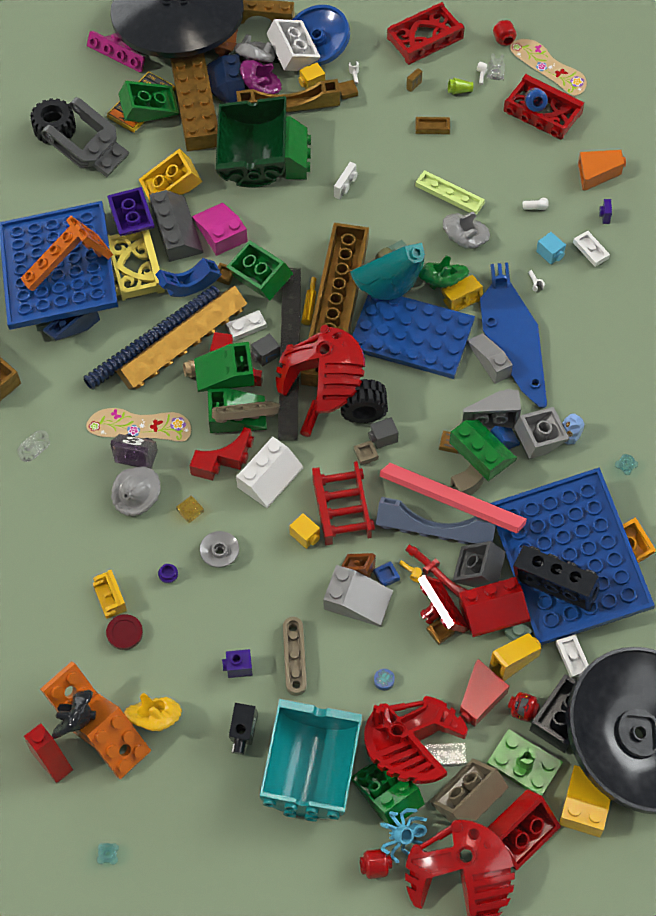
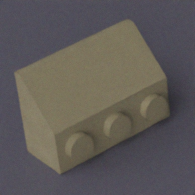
[429,758,509,824]

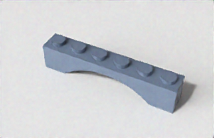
[376,497,496,544]

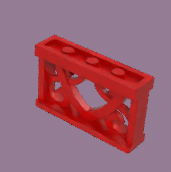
[387,2,465,65]
[504,74,585,140]

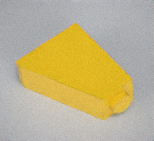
[489,633,542,681]

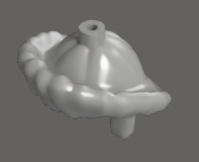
[234,34,276,63]
[443,212,490,249]
[111,466,161,516]

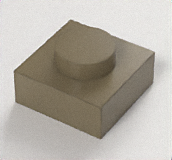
[354,440,379,465]

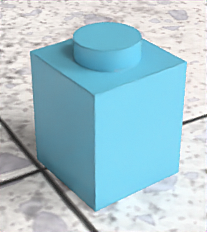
[536,232,566,264]

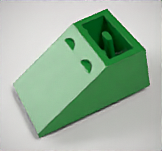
[194,342,254,392]
[208,388,267,433]
[351,762,425,826]

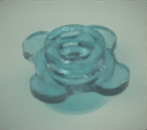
[615,454,638,475]
[96,843,119,865]

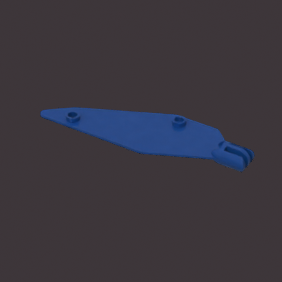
[480,262,547,408]

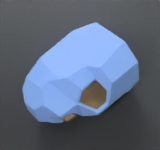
[562,413,585,445]

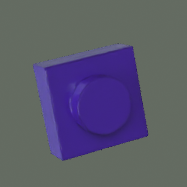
[599,199,612,224]

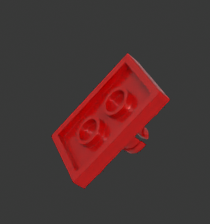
[418,575,469,633]

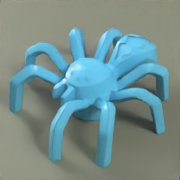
[380,808,427,863]

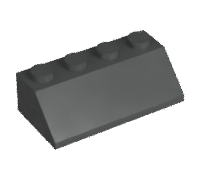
[149,190,203,262]

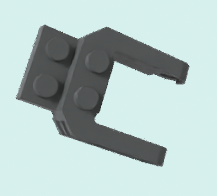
[41,97,129,178]

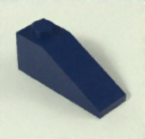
[43,311,100,341]

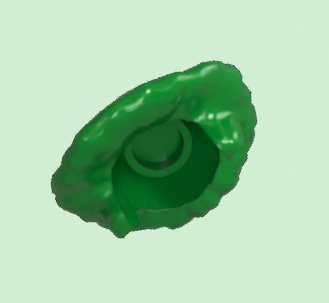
[418,255,469,290]

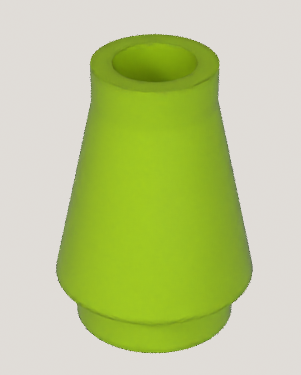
[448,78,473,95]

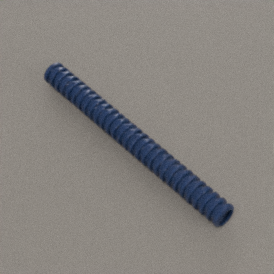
[83,285,221,390]

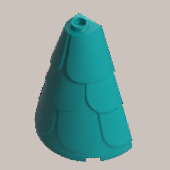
[350,243,425,300]

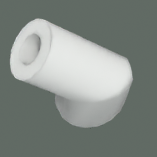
[523,198,549,210]

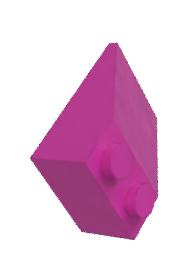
[192,203,248,256]

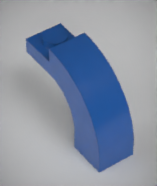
[155,258,222,297]

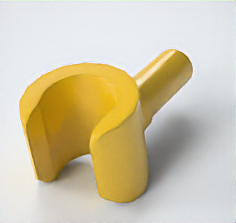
[399,560,423,583]

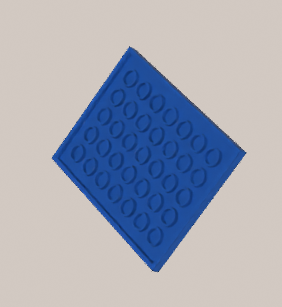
[0,201,119,330]
[490,467,655,645]

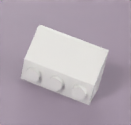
[266,19,320,71]
[236,437,303,508]

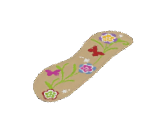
[510,39,587,96]
[86,408,191,442]

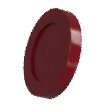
[106,614,143,650]

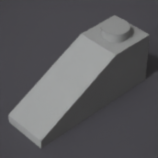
[467,333,513,384]

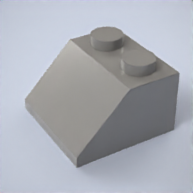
[514,407,569,459]

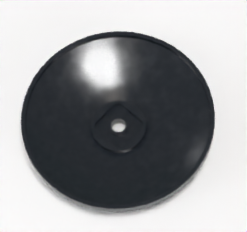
[111,0,244,58]
[567,647,656,814]

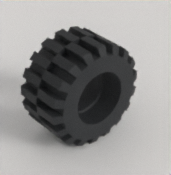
[30,98,76,145]
[340,379,388,424]

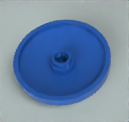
[292,5,350,66]

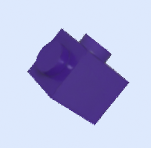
[222,649,253,678]

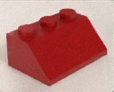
[459,577,530,637]
[487,789,561,870]

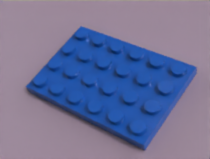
[352,294,475,379]

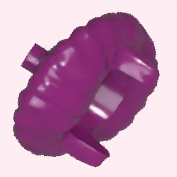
[240,59,282,94]

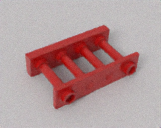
[312,461,375,546]

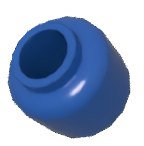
[524,88,548,112]

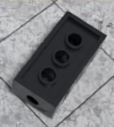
[513,545,600,612]

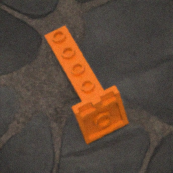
[21,216,114,291]

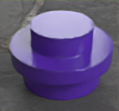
[158,564,178,583]

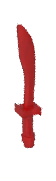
[405,544,467,598]

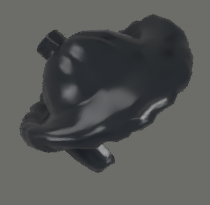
[52,690,96,739]

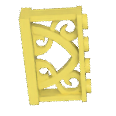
[108,229,165,301]

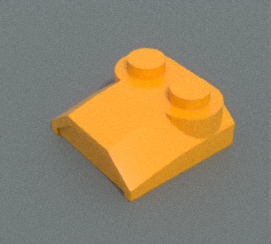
[622,517,656,563]

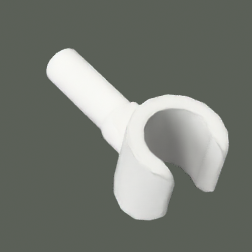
[349,61,359,85]
[477,62,487,85]
[528,270,545,292]

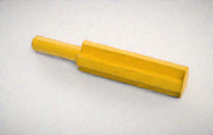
[301,277,317,326]

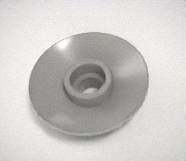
[200,531,239,568]

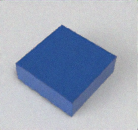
[373,561,400,587]

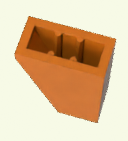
[578,150,626,190]

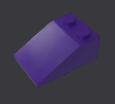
[107,187,155,237]

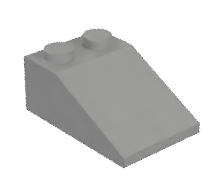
[461,389,521,430]
[323,565,393,627]

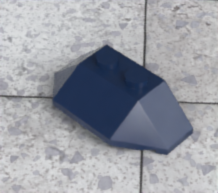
[206,53,245,103]

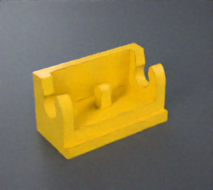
[441,275,483,311]
[93,570,127,619]

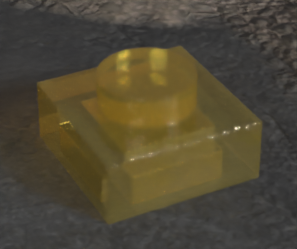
[176,496,204,523]

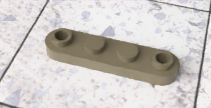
[212,401,280,423]
[283,617,307,696]

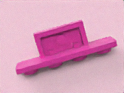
[87,31,145,72]

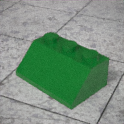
[285,116,311,180]
[449,419,517,482]

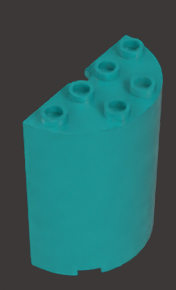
[260,699,362,822]

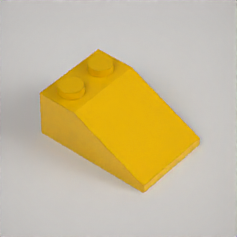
[139,149,202,201]
[559,765,611,837]

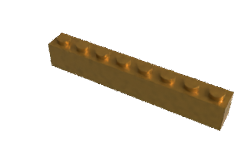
[116,286,247,389]

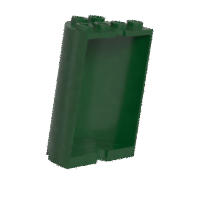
[215,96,287,188]

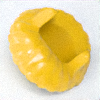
[123,693,182,732]

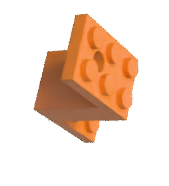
[40,661,151,779]

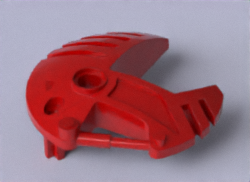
[276,325,365,414]
[364,696,468,784]
[405,819,515,916]

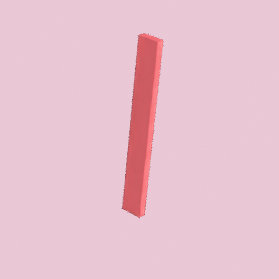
[380,463,527,533]

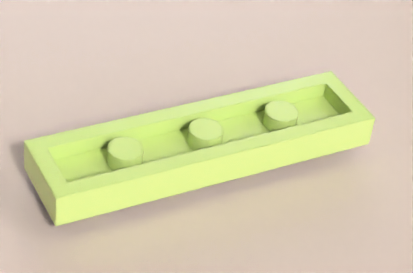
[415,170,485,215]

